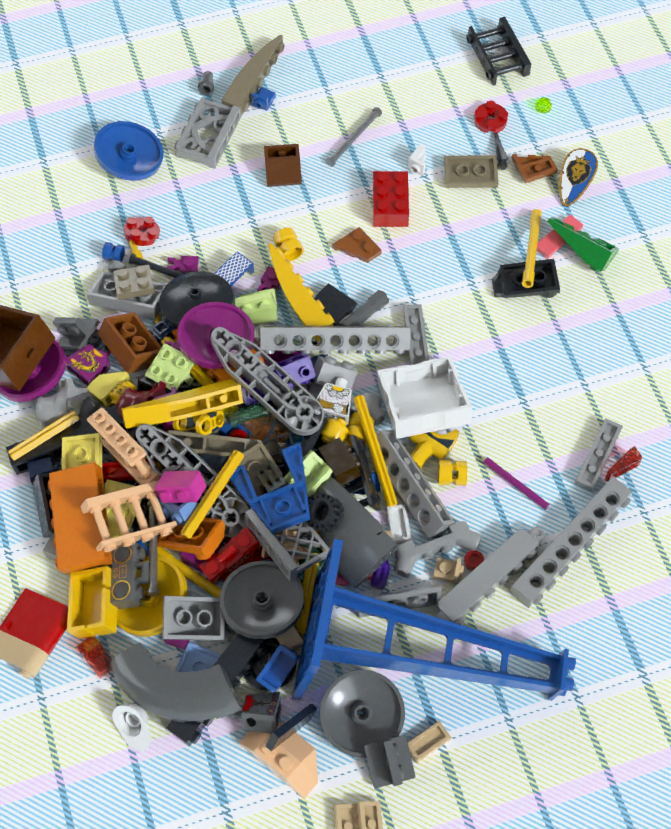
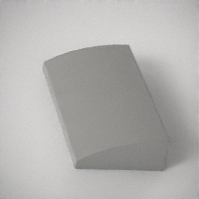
[87,271,167,319]
[358,584,442,618]

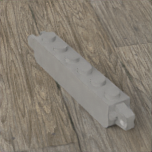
[435,525,546,625]

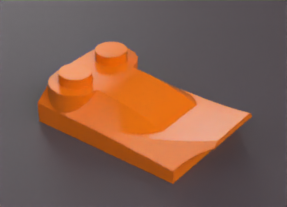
[157,518,225,560]

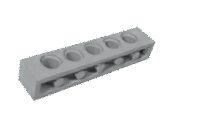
[367,430,455,539]

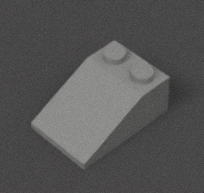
[162,596,225,641]

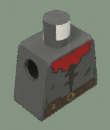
[230,692,282,734]

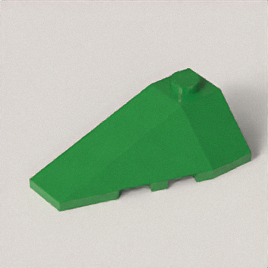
[547,217,620,272]

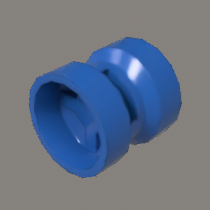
[102,242,125,262]

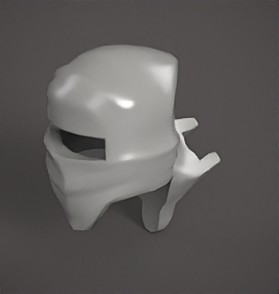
[36,378,88,427]

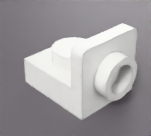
[408,144,426,176]

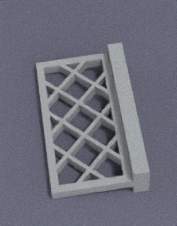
[245,508,329,582]

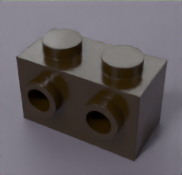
[318,437,361,486]

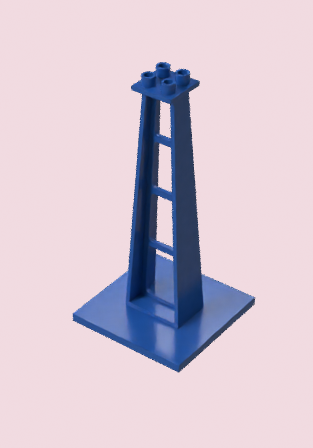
[292,539,576,701]

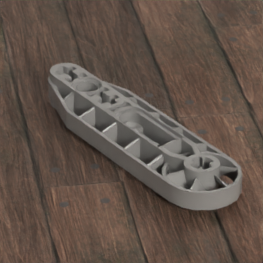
[211,327,324,436]
[136,424,251,538]

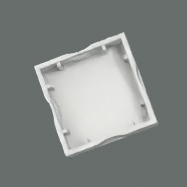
[377,356,472,439]

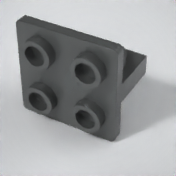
[52,317,100,350]
[364,735,416,788]

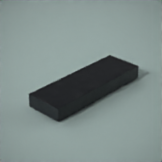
[266,703,317,751]

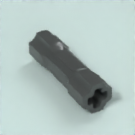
[339,290,389,326]

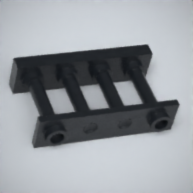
[466,17,532,86]
[315,434,381,511]

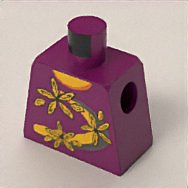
[66,345,111,387]

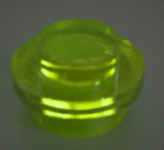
[535,97,552,113]

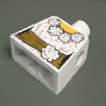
[313,378,352,426]

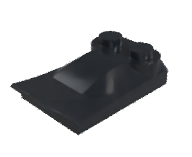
[492,258,560,298]

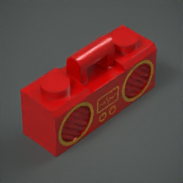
[199,527,262,584]

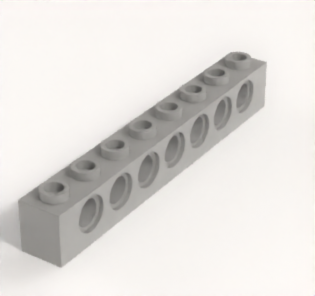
[258,326,411,354]
[510,477,632,608]

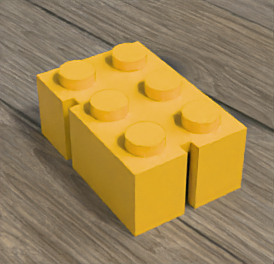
[67,566,117,639]

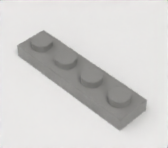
[403,304,429,365]
[575,418,623,492]

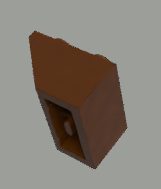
[264,143,302,187]

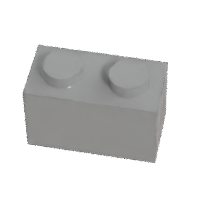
[313,356,358,389]

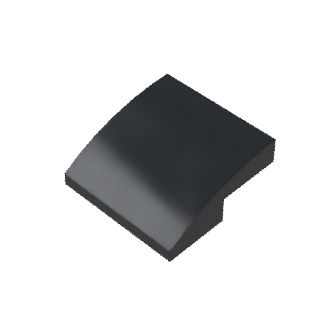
[314,283,358,326]

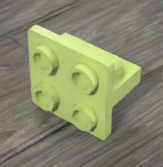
[235,288,278,325]
[145,344,194,391]
[284,449,333,497]

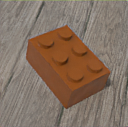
[97,312,162,374]

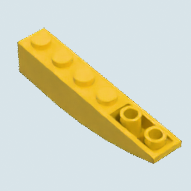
[268,243,335,342]
[121,379,243,428]

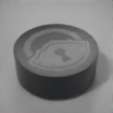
[86,329,102,348]

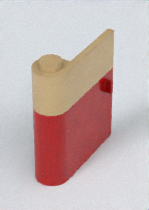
[0,588,68,679]

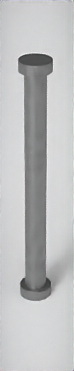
[325,107,382,167]
[147,501,160,596]

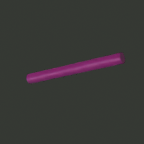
[483,457,550,510]

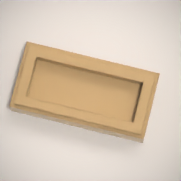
[408,720,452,763]

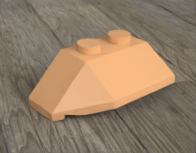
[239,721,318,799]

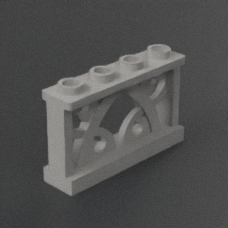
[174,97,241,169]

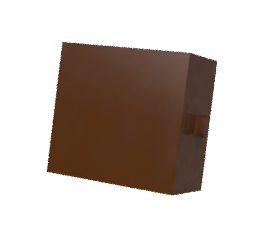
[0,305,56,391]

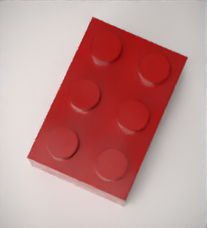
[372,171,409,227]

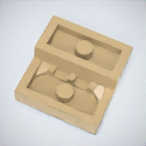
[333,801,383,829]

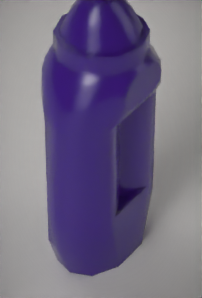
[371,559,390,590]

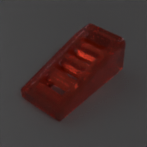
[605,446,643,482]

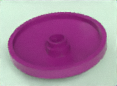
[177,302,254,369]
[0,340,67,402]

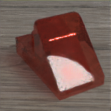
[75,637,113,679]

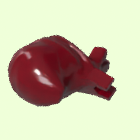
[117,381,166,419]

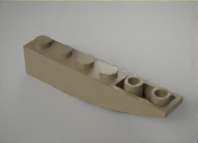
[221,35,285,117]
[168,430,287,463]

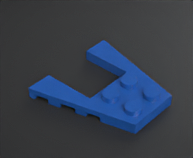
[229,443,310,534]

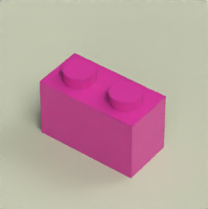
[155,471,206,503]

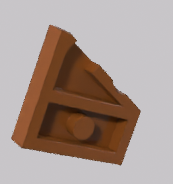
[511,154,558,184]
[332,227,382,263]

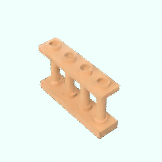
[87,408,161,485]
[80,480,177,552]

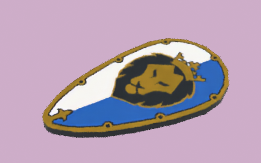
[559,148,598,207]

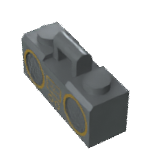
[110,542,149,609]

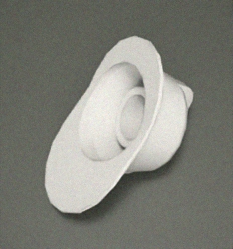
[112,702,151,752]

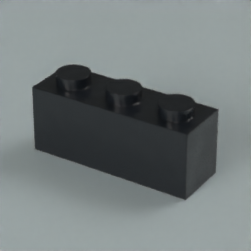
[32,472,55,538]

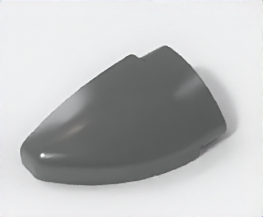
[318,476,398,589]

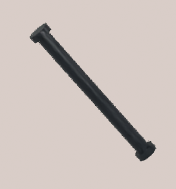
[128,253,183,278]

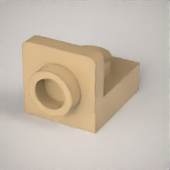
[433,557,464,584]

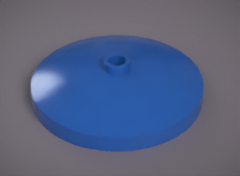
[93,121,164,181]

